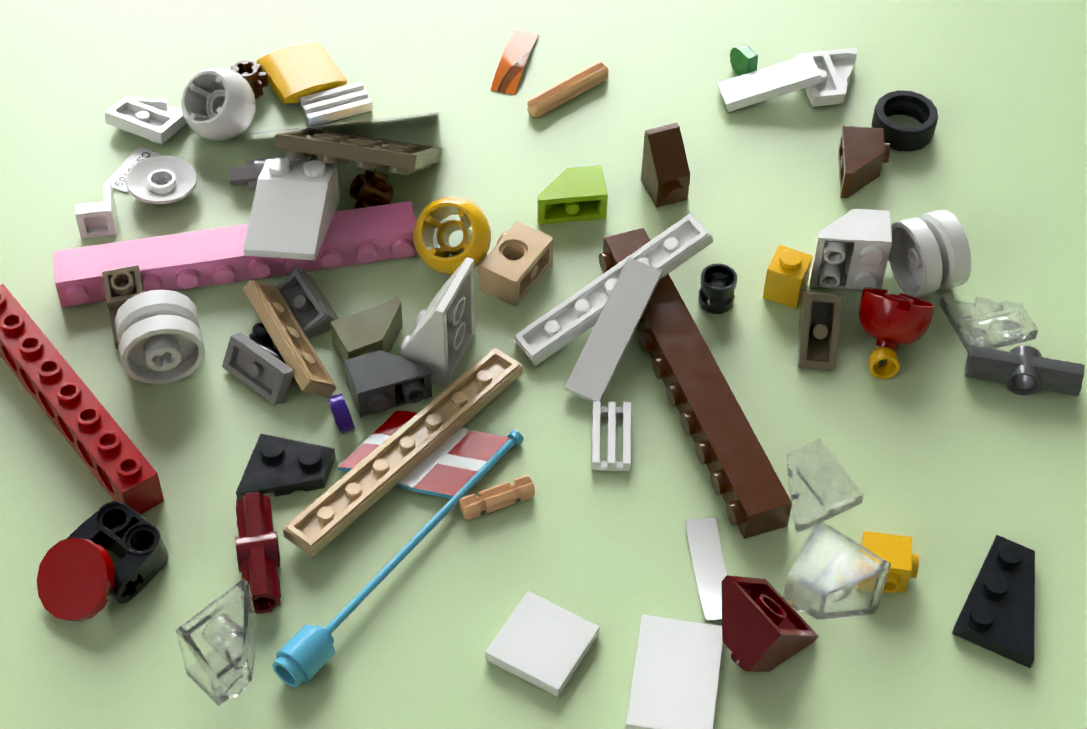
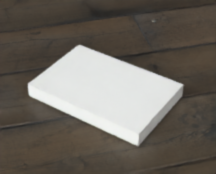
[625,614,723,729]

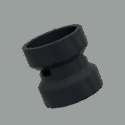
[698,264,737,314]

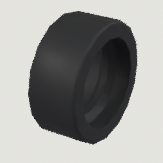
[871,90,938,152]

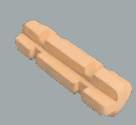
[459,475,535,520]

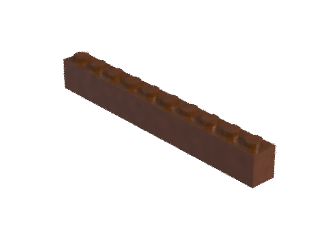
[599,227,792,539]

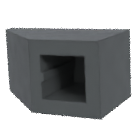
[344,350,432,417]

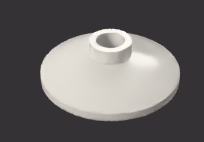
[126,156,197,204]

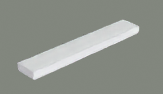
[513,213,714,366]

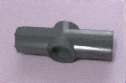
[964,345,1085,396]

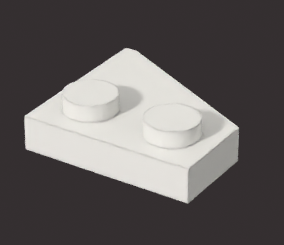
[105,96,187,144]

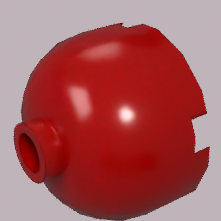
[858,287,935,350]

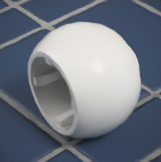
[181,67,256,142]

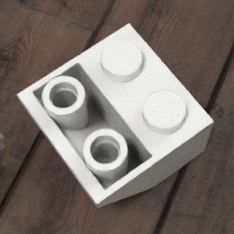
[809,209,892,290]

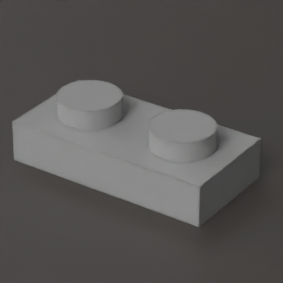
[222,333,295,405]

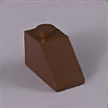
[641,123,690,208]
[838,126,890,198]

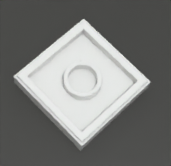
[485,591,600,697]

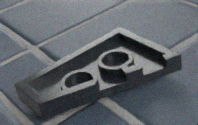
[952,535,1035,668]

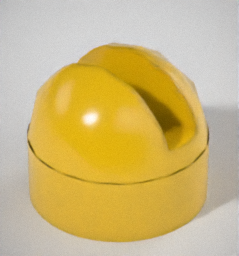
[868,347,900,379]

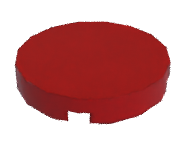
[36,537,115,621]

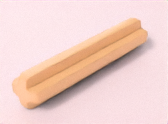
[527,62,609,118]

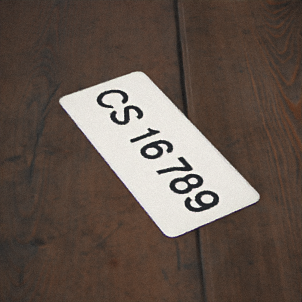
[105,146,161,193]

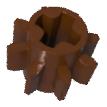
[231,60,268,100]
[350,170,393,209]

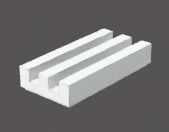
[299,81,373,127]
[591,401,631,472]

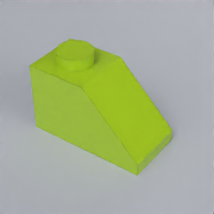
[537,165,608,225]

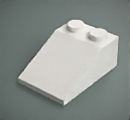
[243,158,340,260]
[400,257,475,386]

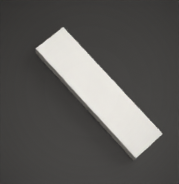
[565,256,662,403]

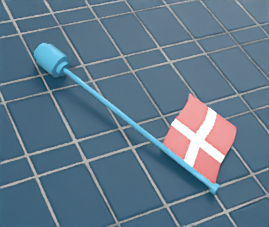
[272,410,524,688]

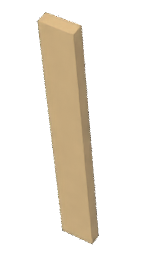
[283,347,523,557]

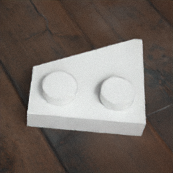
[796,47,858,107]

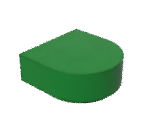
[730,44,758,76]

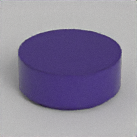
[328,393,355,434]

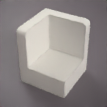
[75,182,117,239]

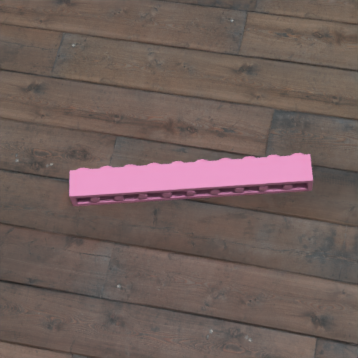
[53,201,419,307]

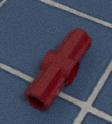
[235,492,281,614]

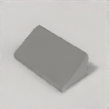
[276,267,339,339]

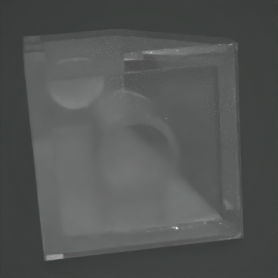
[783,520,891,620]
[176,578,258,706]

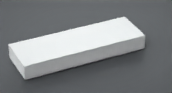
[717,53,822,112]

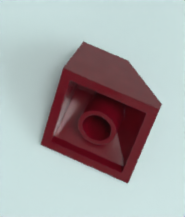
[722,575,819,672]

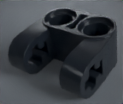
[67,501,168,604]

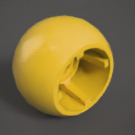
[413,197,491,275]

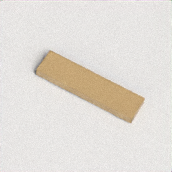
[243,280,337,398]

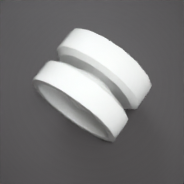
[888,210,971,298]
[114,289,205,384]

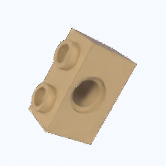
[477,221,554,307]

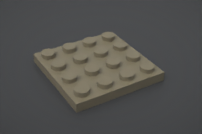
[274,128,442,175]

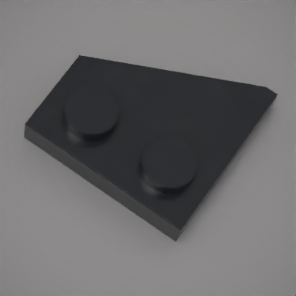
[236,433,336,500]

